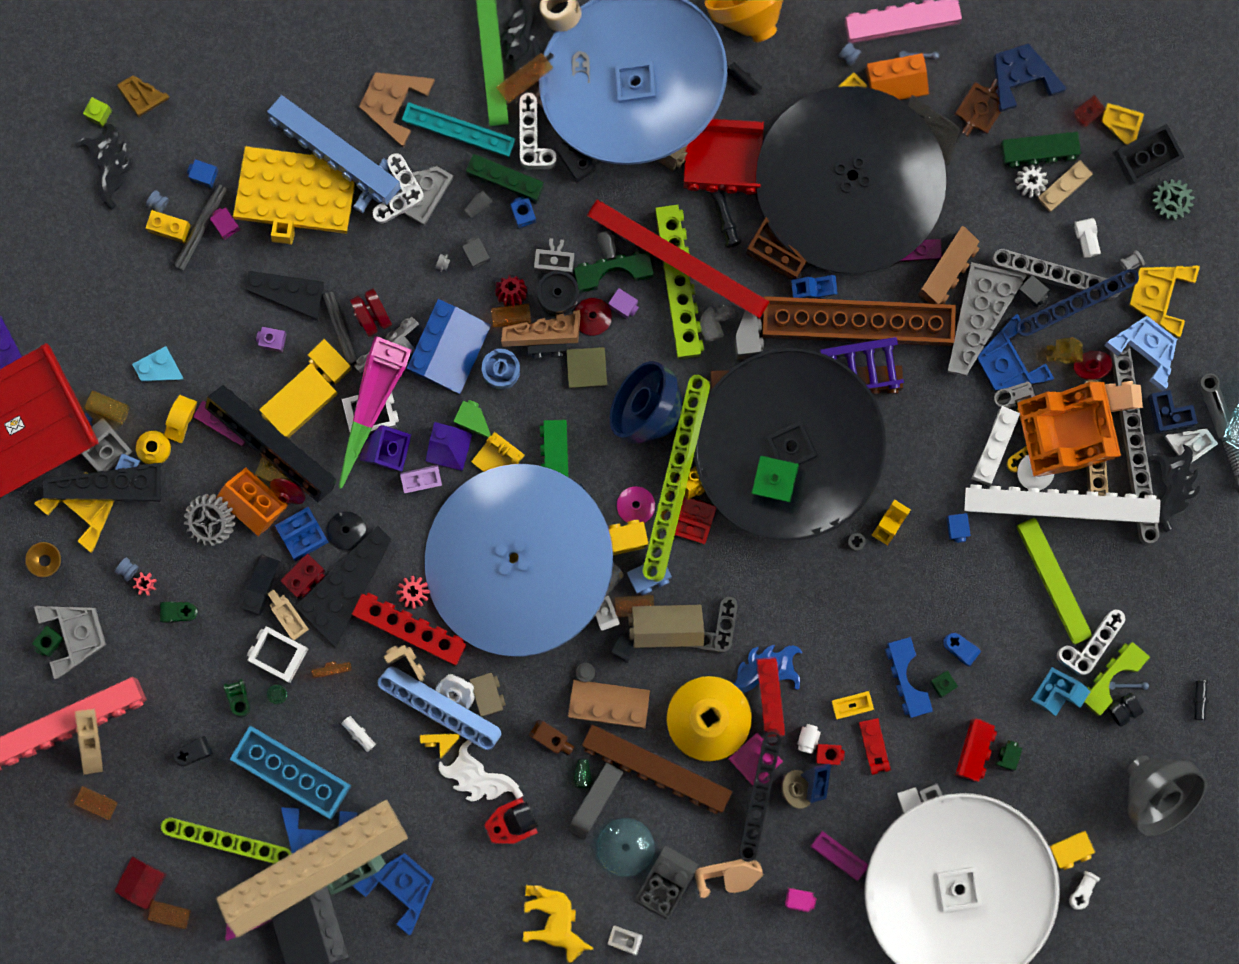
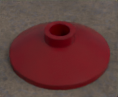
[575,298,612,336]
[1074,351,1112,380]
[270,478,306,505]

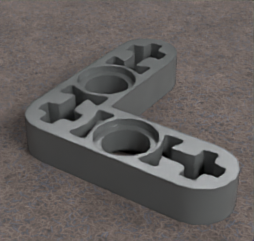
[684,597,738,652]

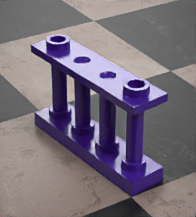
[819,337,904,389]

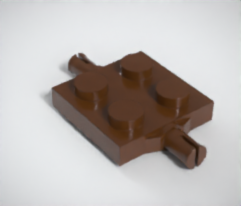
[955,79,1001,137]

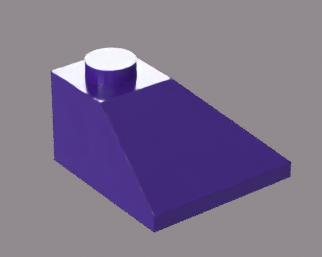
[426,422,473,471]
[360,425,411,472]

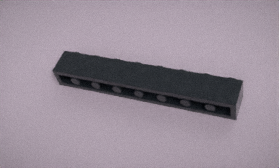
[205,385,337,503]

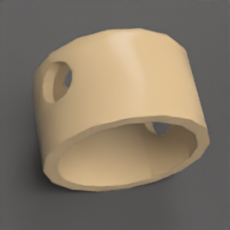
[540,0,581,32]

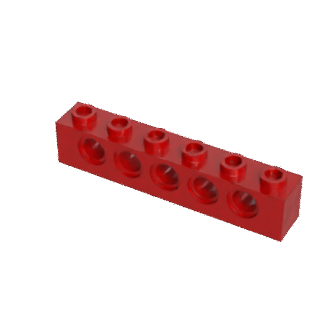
[352,593,467,666]

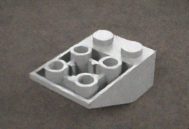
[734,310,764,360]

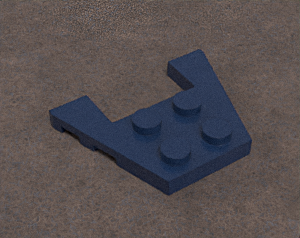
[994,44,1066,112]

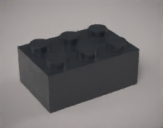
[1112,124,1185,186]

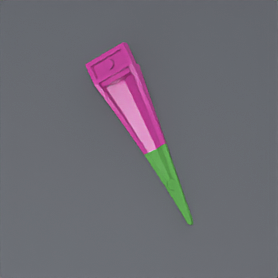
[339,336,411,488]

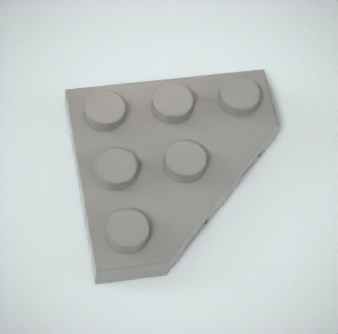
[388,166,453,226]

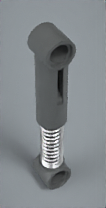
[1197,373,1239,492]

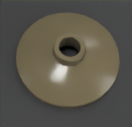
[782,770,810,809]

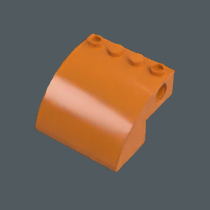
[1017,382,1121,477]

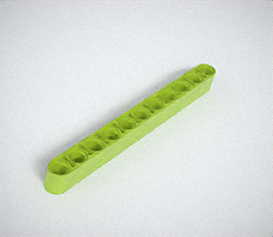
[643,375,710,582]

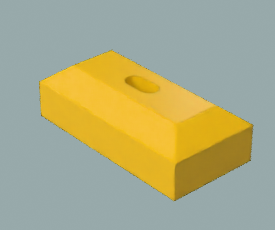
[831,691,874,720]

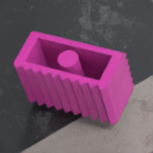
[785,888,816,912]

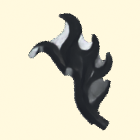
[500,0,554,78]
[75,123,132,210]
[1149,444,1200,532]

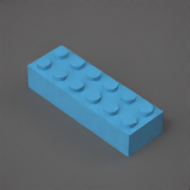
[230,726,352,819]

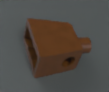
[528,719,574,756]

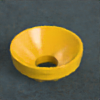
[136,431,171,464]

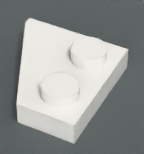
[1164,428,1218,463]

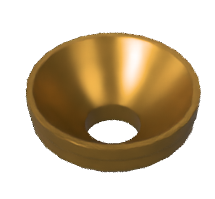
[25,542,61,577]

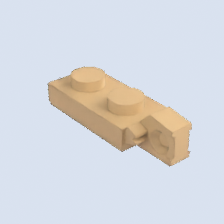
[268,590,309,641]

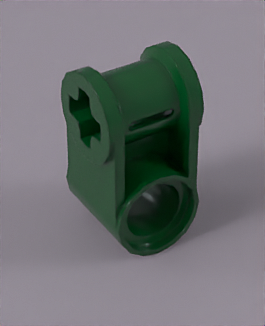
[160,602,198,623]
[223,678,250,717]

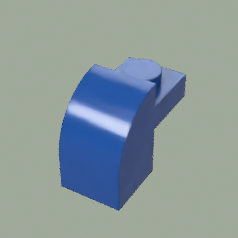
[791,275,838,299]

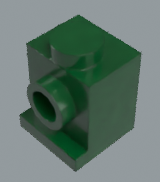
[995,740,1022,771]

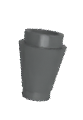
[464,190,493,218]
[596,230,616,259]

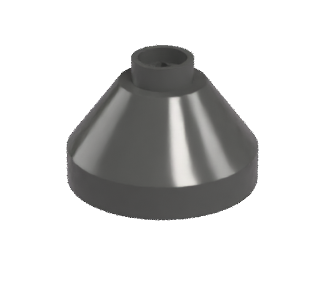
[1127,756,1207,836]

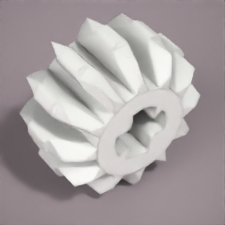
[1015,165,1048,198]

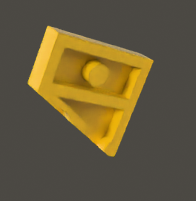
[1101,103,1144,145]

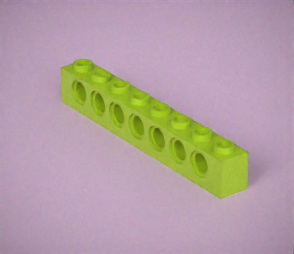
[655,205,704,360]

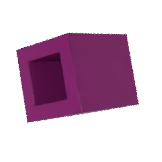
[210,208,240,240]

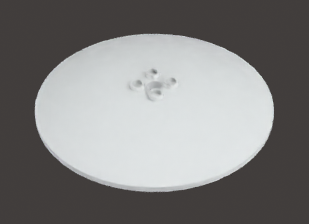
[865,794,1059,964]

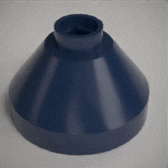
[609,361,688,444]

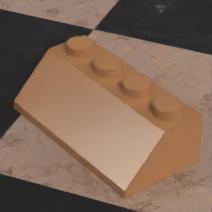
[918,226,980,304]
[568,680,650,729]

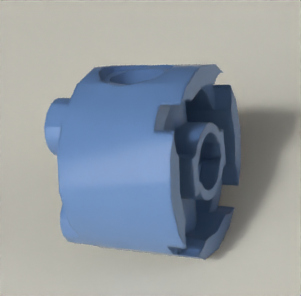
[482,349,520,390]

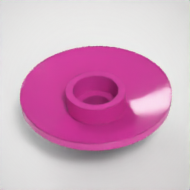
[617,487,655,523]

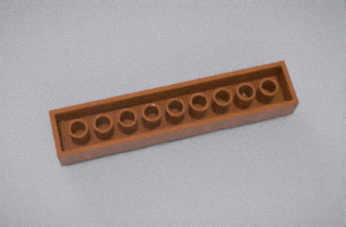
[762,296,956,346]

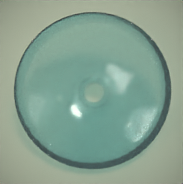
[597,818,655,877]

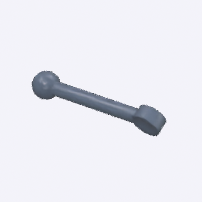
[899,51,939,59]
[1109,682,1149,690]

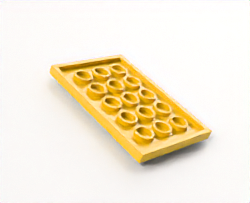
[233,146,355,234]

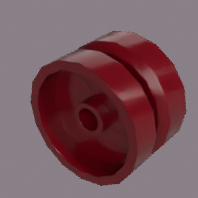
[350,288,392,337]

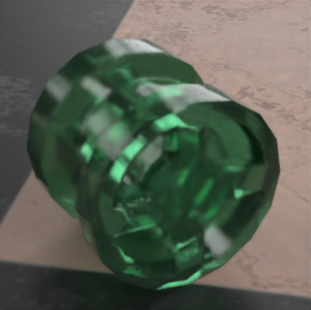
[267,685,287,704]

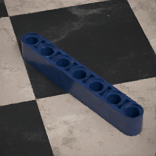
[1015,269,1139,337]

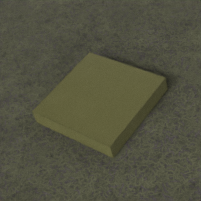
[567,347,607,388]

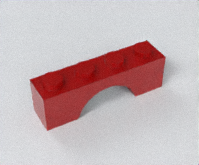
[756,657,785,737]

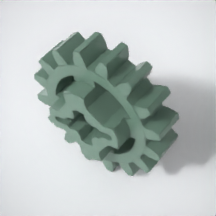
[1152,179,1194,221]

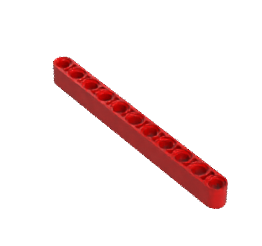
[587,199,770,318]

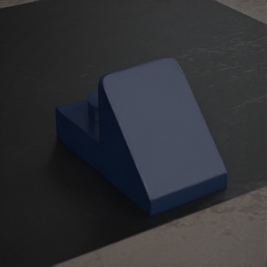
[801,764,831,803]

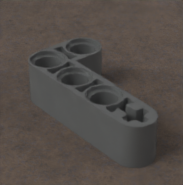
[568,762,623,840]

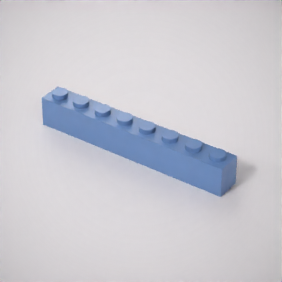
[267,95,401,205]

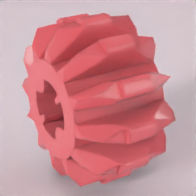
[397,576,430,609]

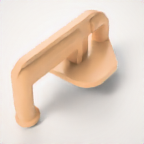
[695,859,763,898]

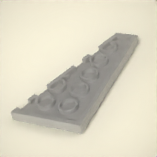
[947,262,1027,377]

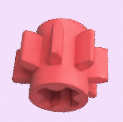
[133,572,157,596]

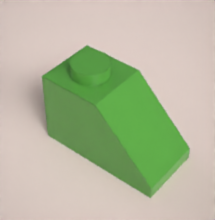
[454,400,491,439]

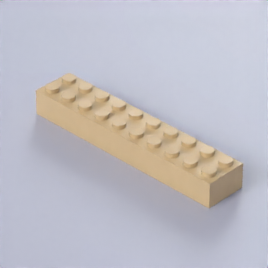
[216,799,408,937]

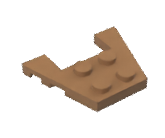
[359,73,435,147]

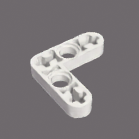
[373,154,424,223]

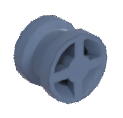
[838,42,862,66]
[146,190,169,213]
[115,557,139,582]

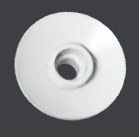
[1017,454,1054,490]

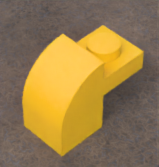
[271,218,295,244]
[164,395,197,443]
[872,500,911,546]

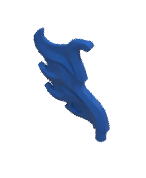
[734,645,803,693]

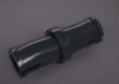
[727,62,763,96]
[1193,680,1209,720]

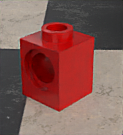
[816,744,844,765]

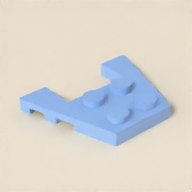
[1104,316,1177,391]

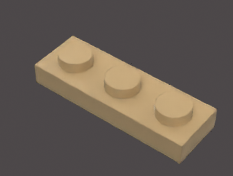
[1037,161,1092,212]

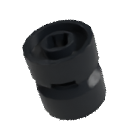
[1107,692,1144,728]

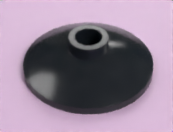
[327,512,366,550]

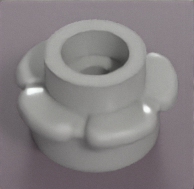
[435,254,450,272]

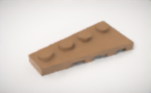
[501,310,581,347]

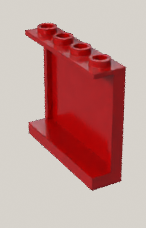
[683,119,764,195]

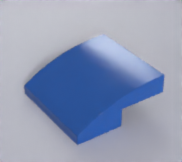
[275,507,329,561]

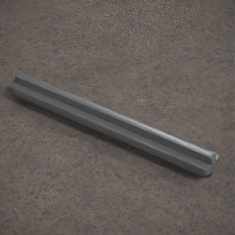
[174,184,227,270]

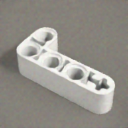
[520,93,556,169]
[1057,610,1125,675]

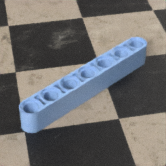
[378,667,501,750]

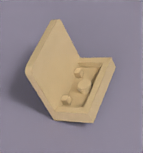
[384,645,426,682]

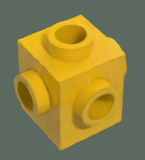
[677,466,705,500]

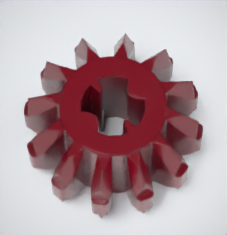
[495,275,528,308]

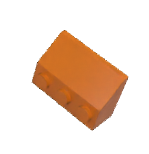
[866,53,929,100]
[216,467,288,536]

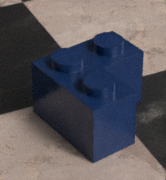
[1148,390,1197,434]

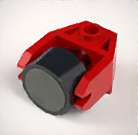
[484,797,538,844]

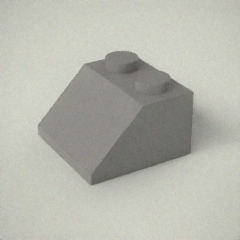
[82,418,132,472]

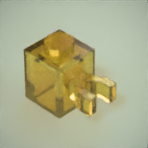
[1047,337,1083,364]

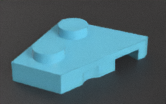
[132,346,184,382]

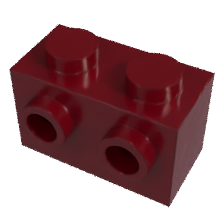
[281,553,325,598]

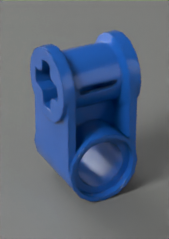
[943,633,981,667]

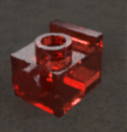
[1074,95,1106,127]

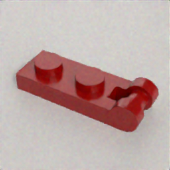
[859,718,891,775]

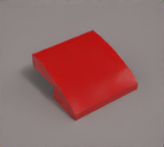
[675,496,716,544]

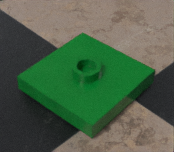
[752,456,799,502]

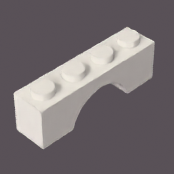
[971,406,1020,486]

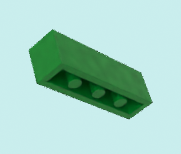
[540,420,568,477]

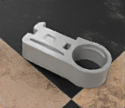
[994,382,1035,408]

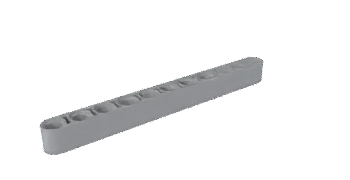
[1110,344,1159,545]

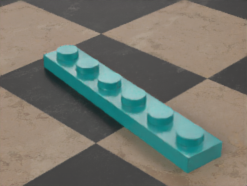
[402,102,516,158]

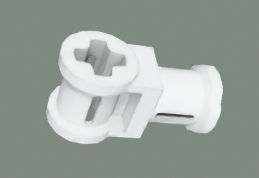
[1069,871,1100,910]

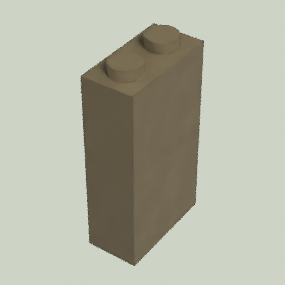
[628,605,704,648]

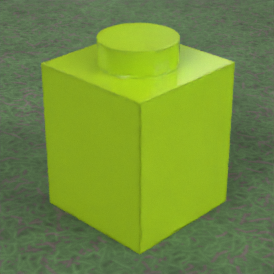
[83,97,112,127]

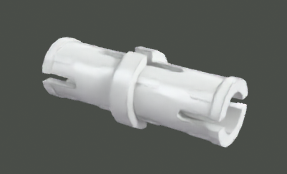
[341,716,376,752]

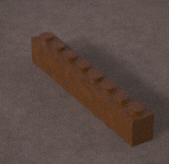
[582,725,732,814]

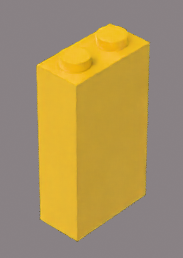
[259,364,337,438]

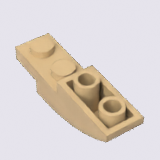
[75,709,103,774]

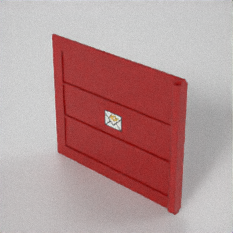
[0,343,99,498]

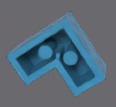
[1031,668,1091,716]

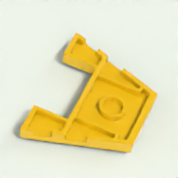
[1129,266,1200,338]
[34,472,114,553]

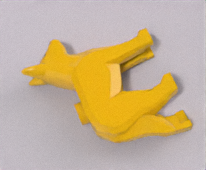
[523,885,593,964]

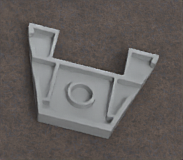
[34,606,106,679]

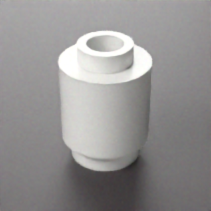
[797,724,821,754]

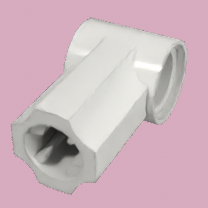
[1074,218,1101,258]

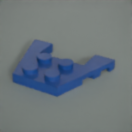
[977,314,1054,391]
[282,807,358,854]
[353,853,434,935]

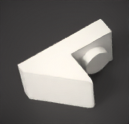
[595,595,620,631]

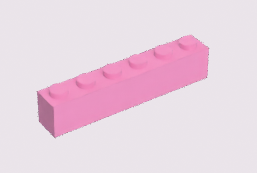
[845,0,962,43]

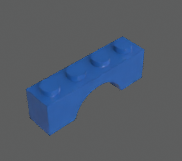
[885,637,933,718]

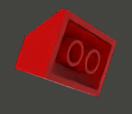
[955,718,997,782]

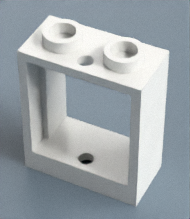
[342,392,399,434]
[247,626,308,683]

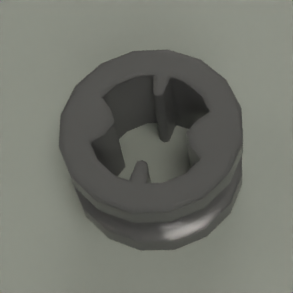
[848,533,865,551]

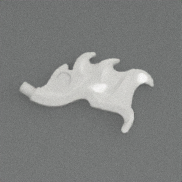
[439,740,523,801]

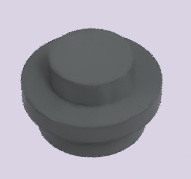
[576,663,595,682]

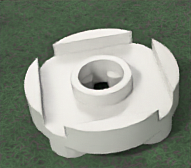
[436,674,474,709]

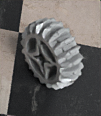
[183,494,236,546]

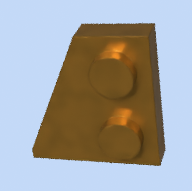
[117,75,169,118]

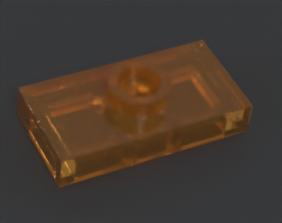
[491,304,531,328]
[312,661,352,678]

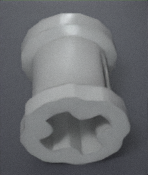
[1120,250,1145,274]

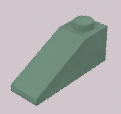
[327,855,386,895]

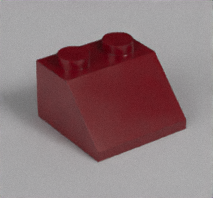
[115,856,167,909]

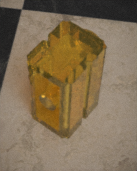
[85,390,130,425]

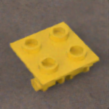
[471,432,525,472]

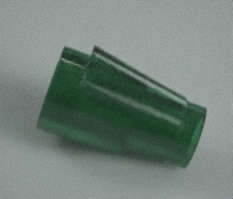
[573,759,592,788]

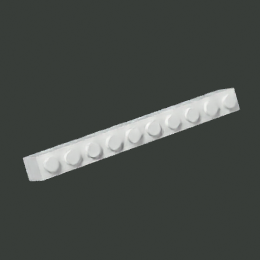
[964,484,1160,523]

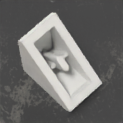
[608,926,642,954]

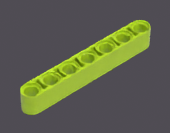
[1017,517,1092,645]
[161,818,292,864]

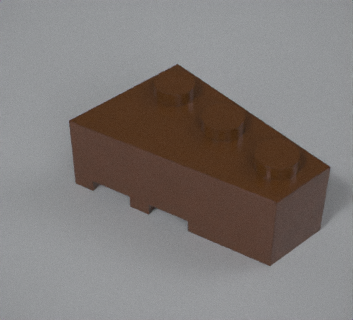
[746,217,806,280]

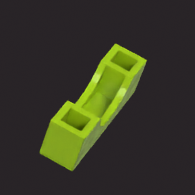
[1083,642,1150,716]

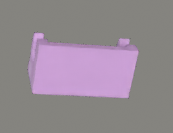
[400,465,442,493]

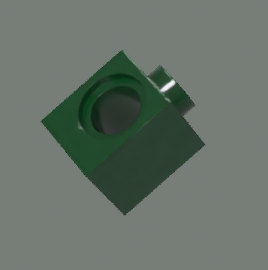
[32,626,64,657]
[930,670,958,698]

